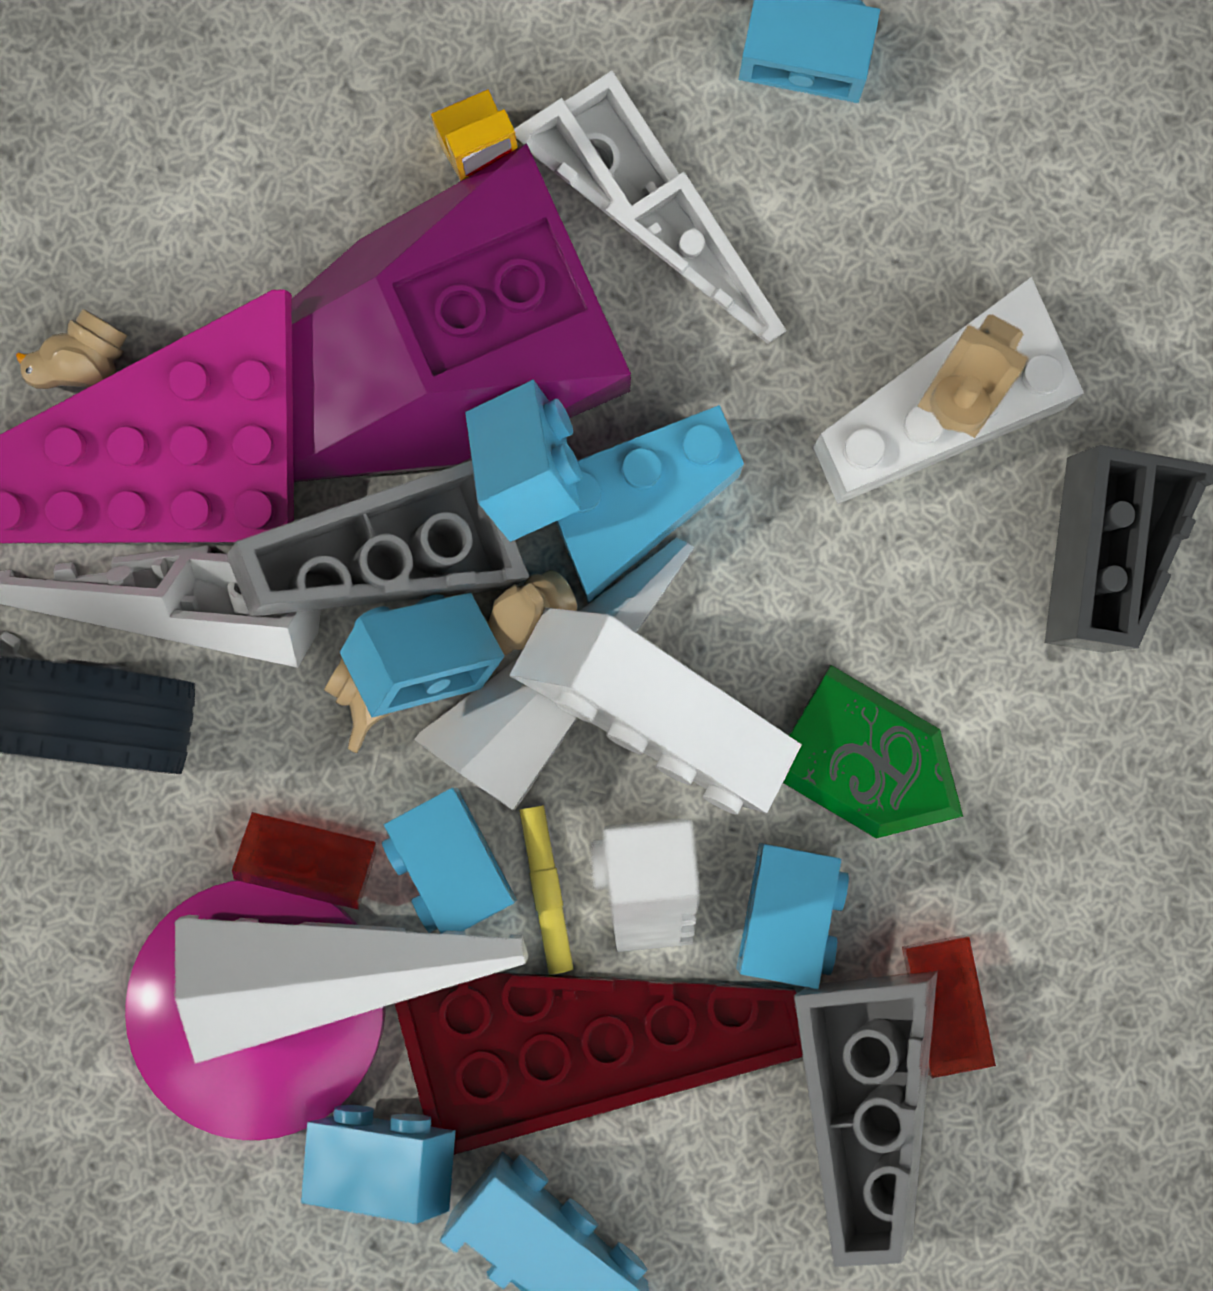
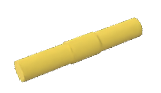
[519,805,574,974]

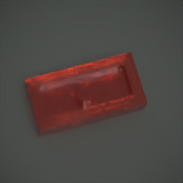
[232,812,377,910]
[902,935,996,1078]

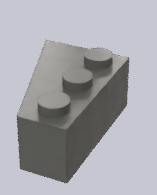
[1045,445,1213,653]

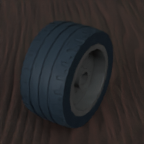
[0,656,195,774]

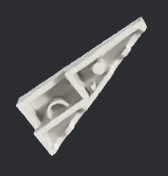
[514,71,787,344]
[414,538,694,810]
[0,545,321,668]
[175,915,528,1064]

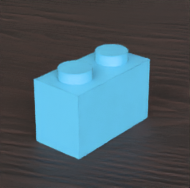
[738,0,880,103]
[465,379,582,542]
[339,592,505,718]
[382,787,517,934]
[736,843,849,989]
[301,1105,455,1224]

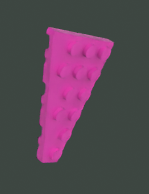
[0,289,294,543]

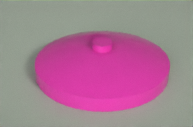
[125,878,386,1140]

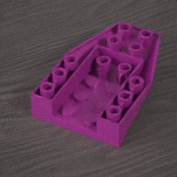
[292,143,631,482]

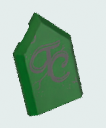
[783,665,963,839]

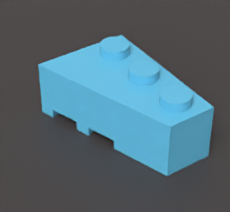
[556,405,744,603]
[440,1151,649,1291]

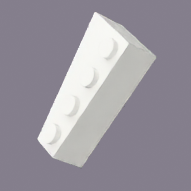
[813,277,1084,504]
[509,608,802,815]
[591,819,699,952]

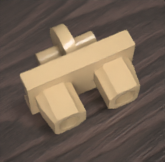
[918,314,1029,438]

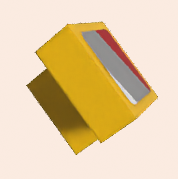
[431,89,517,181]

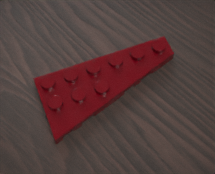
[394,972,803,1155]

